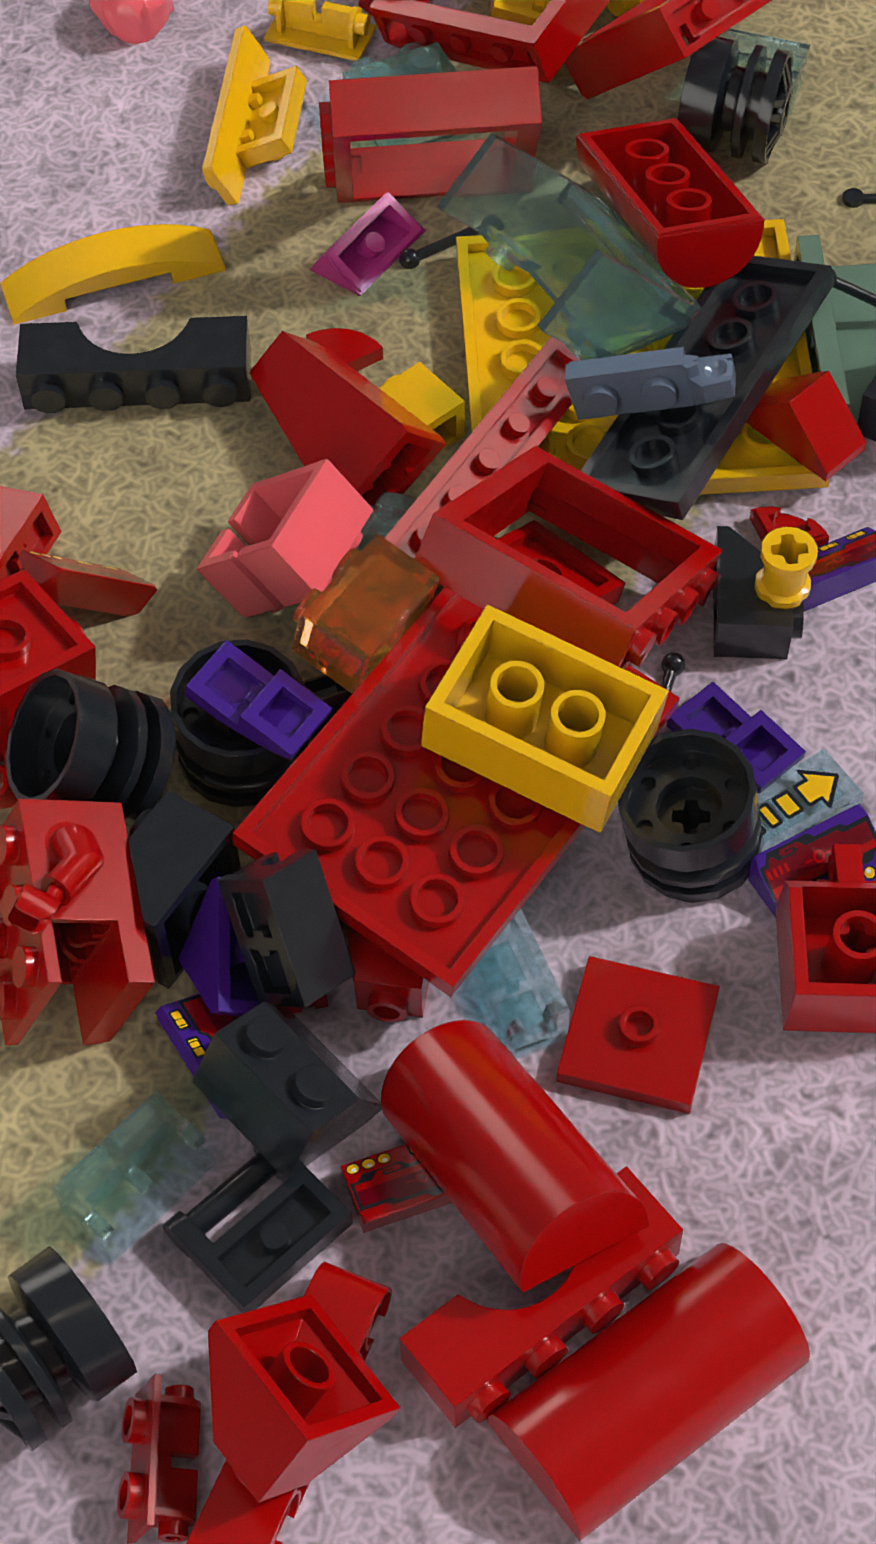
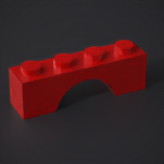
[399,1166,683,1428]

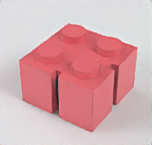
[196,459,373,618]

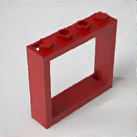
[369,0,610,83]
[564,0,772,99]
[319,66,542,203]
[411,446,723,670]

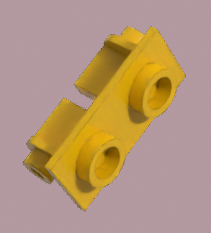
[264,0,377,62]

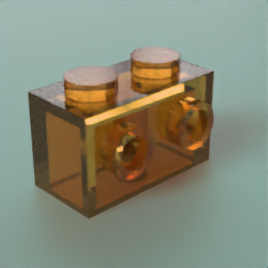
[291,534,440,694]

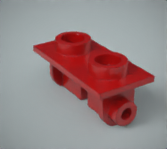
[117,1374,201,1543]

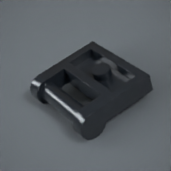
[162,1147,353,1313]

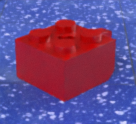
[775,844,876,1033]

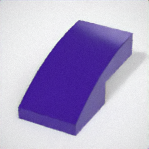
[184,640,332,760]
[666,682,806,794]

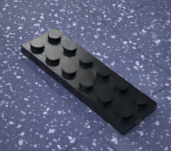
[581,256,835,520]

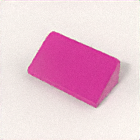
[309,192,425,296]

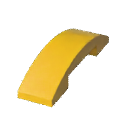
[0,224,226,325]

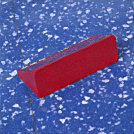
[19,550,157,617]
[341,1144,452,1233]

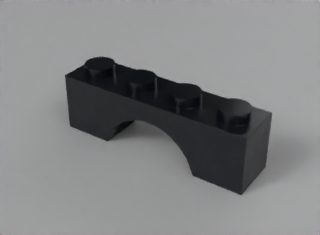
[16,316,251,413]

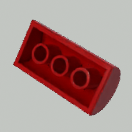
[576,118,765,288]
[381,1020,649,1293]
[487,1243,810,1541]

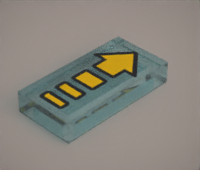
[757,749,864,852]

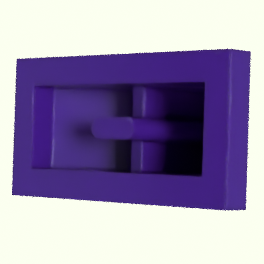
[178,877,259,1016]

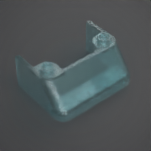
[437,132,701,360]

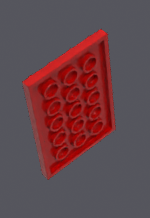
[233,587,680,997]

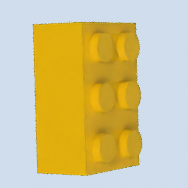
[421,604,669,833]

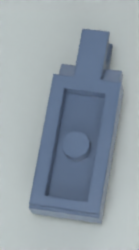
[565,347,736,420]

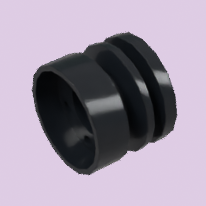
[677,37,793,164]
[170,639,308,807]
[5,668,176,826]
[618,729,764,903]
[0,1246,138,1451]

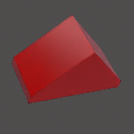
[746,371,866,482]

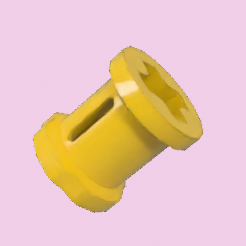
[755,527,818,609]

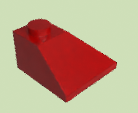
[208,1294,401,1503]

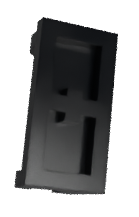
[217,849,356,1008]

